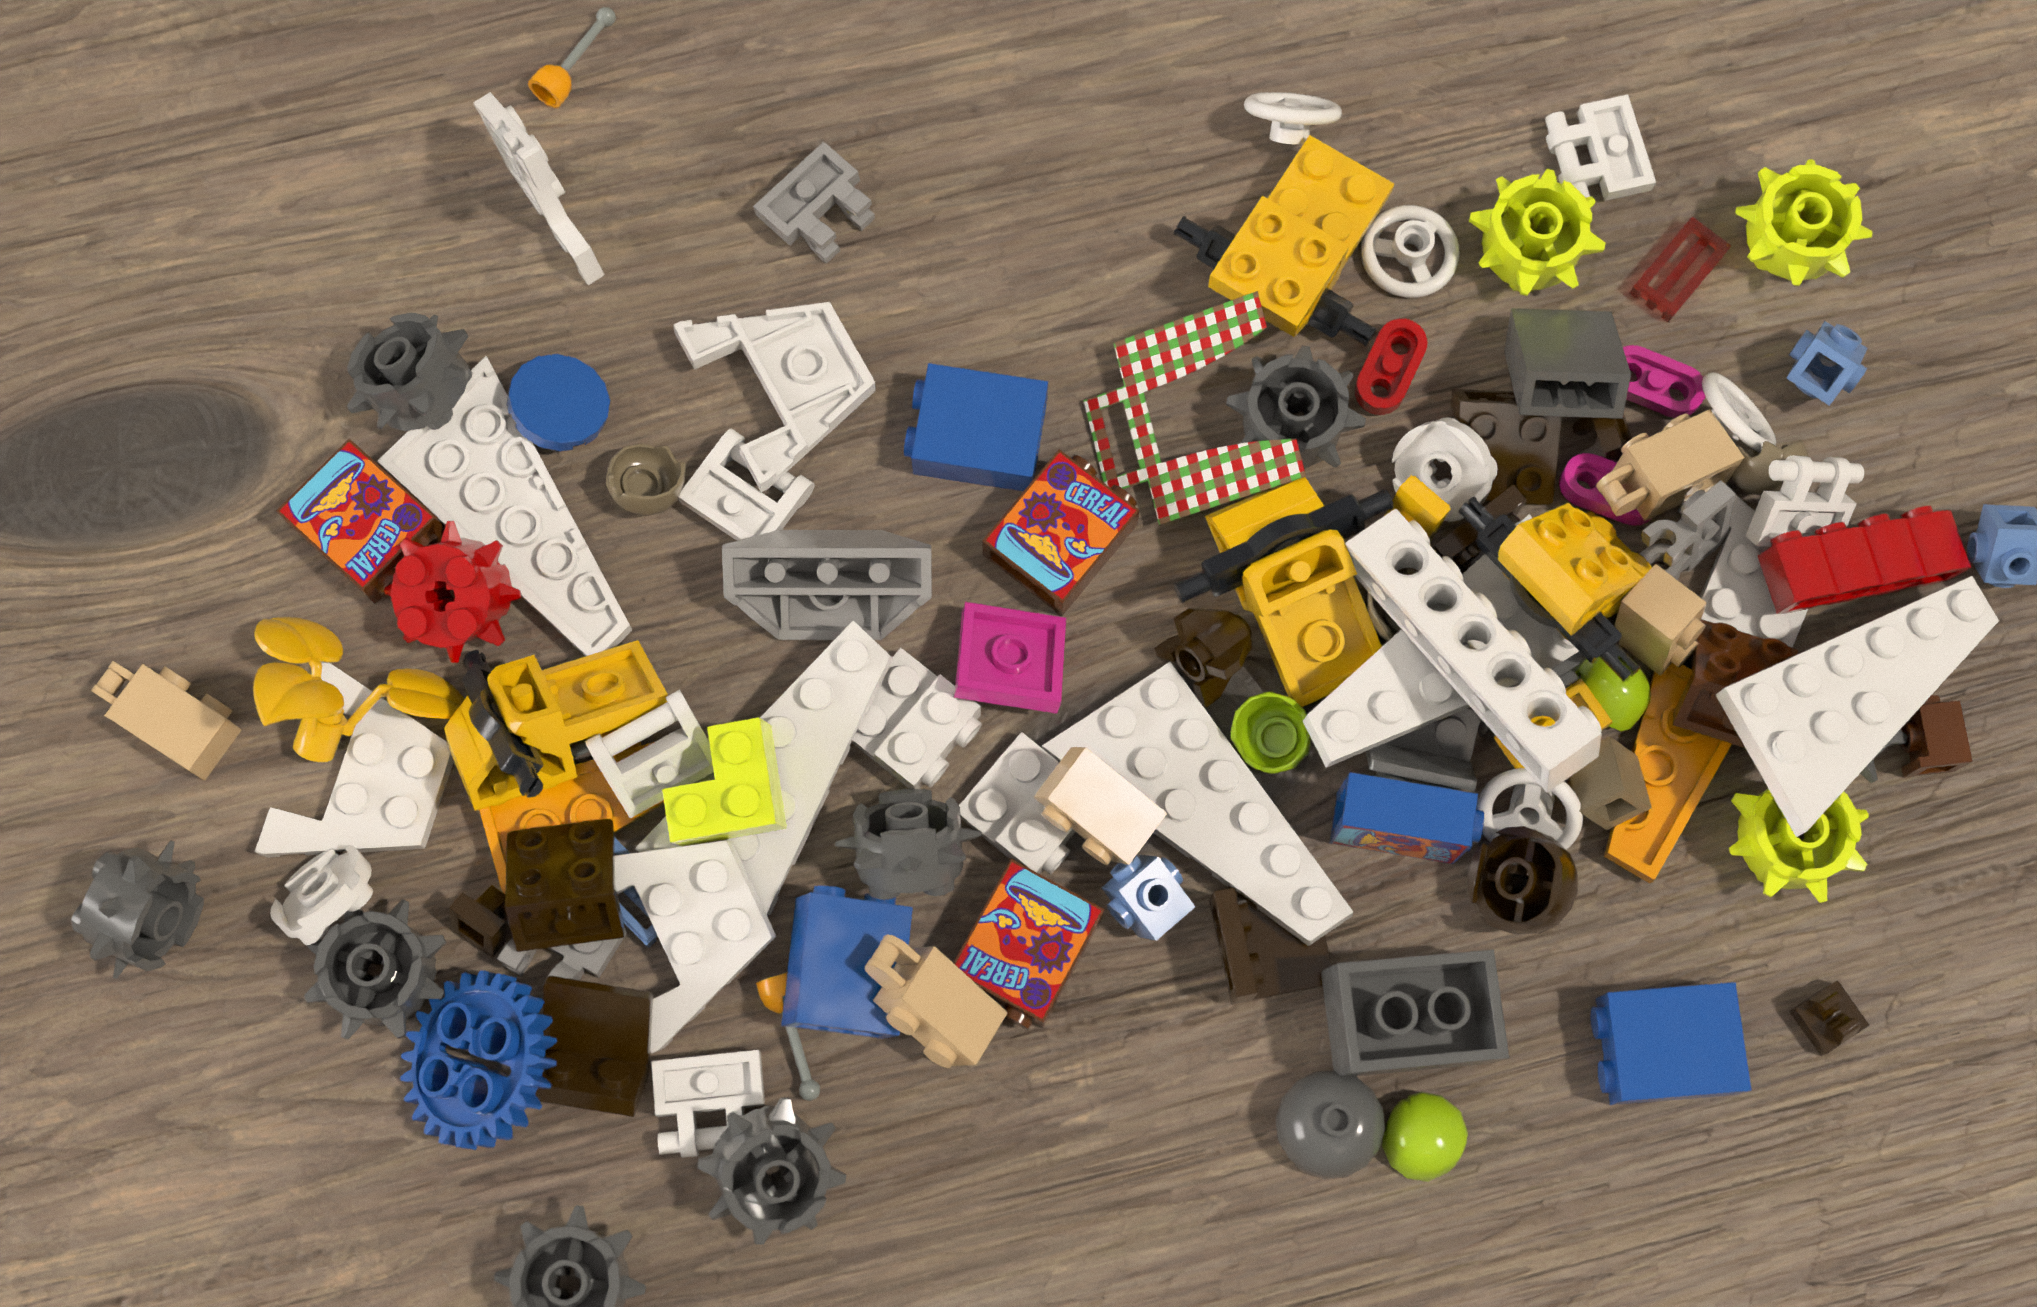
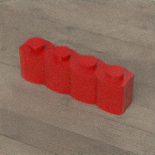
[1757,505,1971,614]

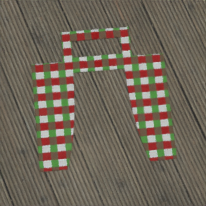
[1083,291,1307,525]

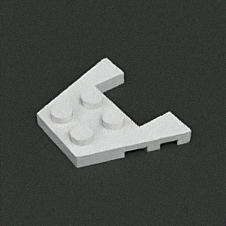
[473,92,604,285]
[673,302,875,492]
[1677,495,1808,647]
[255,661,454,858]
[615,840,776,1053]

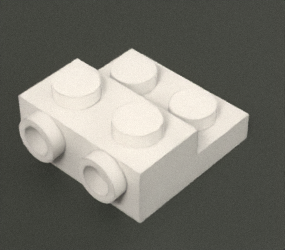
[851,648,982,789]
[959,732,1076,875]

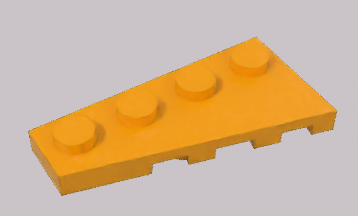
[1604,663,1732,883]
[479,741,664,894]

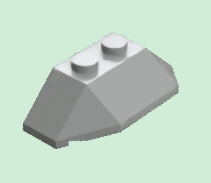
[722,530,932,640]

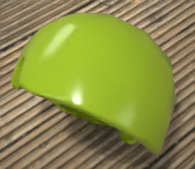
[1575,659,1651,731]
[1231,691,1312,774]
[1382,1092,1468,1182]

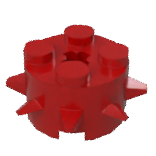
[384,521,521,663]

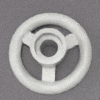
[1244,92,1342,145]
[1361,205,1459,298]
[1702,373,1776,453]
[1476,768,1583,850]

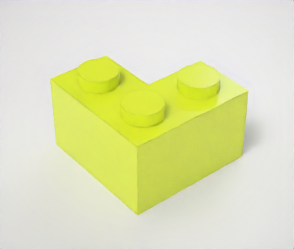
[662,717,787,846]

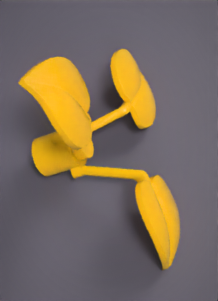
[253,617,464,762]

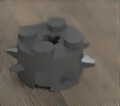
[347,312,473,431]
[1226,345,1366,469]
[835,789,982,900]
[71,840,204,979]
[304,899,446,1039]
[697,1097,847,1245]
[494,1205,646,1307]

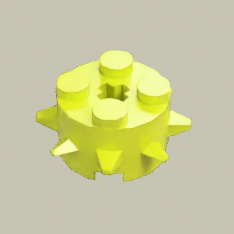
[1735,159,1873,286]
[1469,169,1606,296]
[1729,788,1869,903]

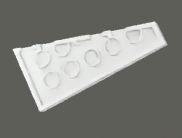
[378,356,632,656]
[1303,514,1579,768]
[1716,576,1999,837]
[635,621,893,916]
[1042,662,1353,946]

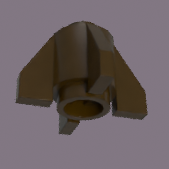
[1154,608,1252,708]

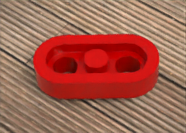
[1355,318,1428,415]

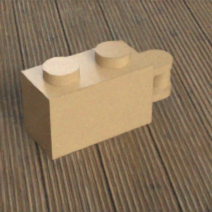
[1596,409,1745,521]
[91,661,242,781]
[864,935,1008,1068]

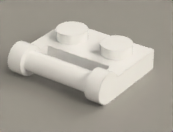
[679,428,815,541]
[585,689,714,818]

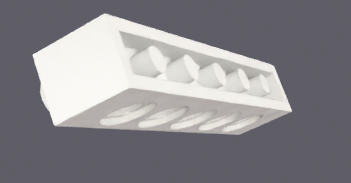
[1346,509,1602,793]

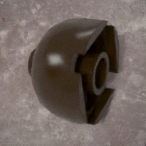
[1468,826,1578,934]

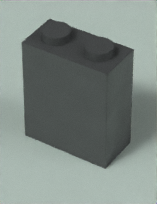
[1504,308,1631,419]

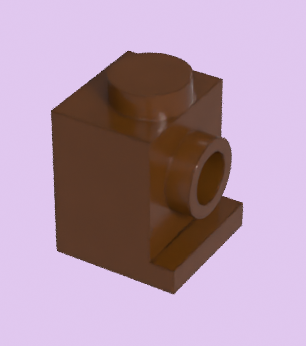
[1900,695,1973,778]

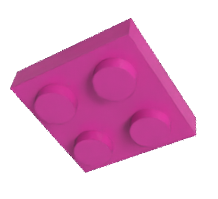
[954,602,1066,714]

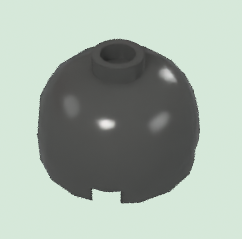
[1276,1070,1385,1179]

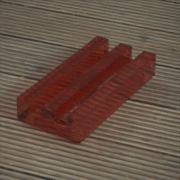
[1629,217,1731,323]

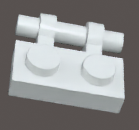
[1545,94,1656,201]
[1746,455,1864,547]
[651,1050,765,1158]

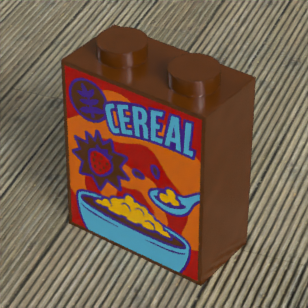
[276,439,445,604]
[982,449,1140,616]
[953,859,1105,1030]

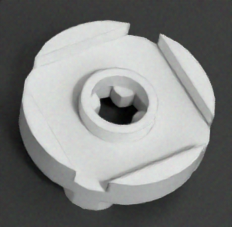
[1392,417,1498,522]
[270,845,373,945]

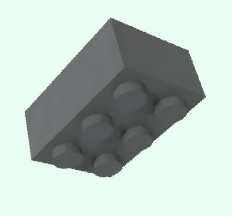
[1321,950,1509,1077]

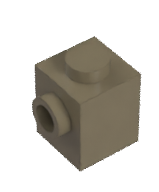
[1567,736,1652,830]

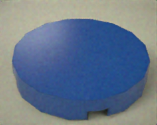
[506,354,610,451]

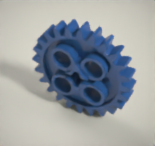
[400,970,557,1150]

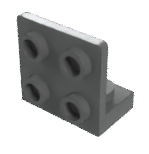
[1366,707,1481,791]

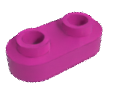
[1623,345,1706,418]
[1559,453,1652,526]

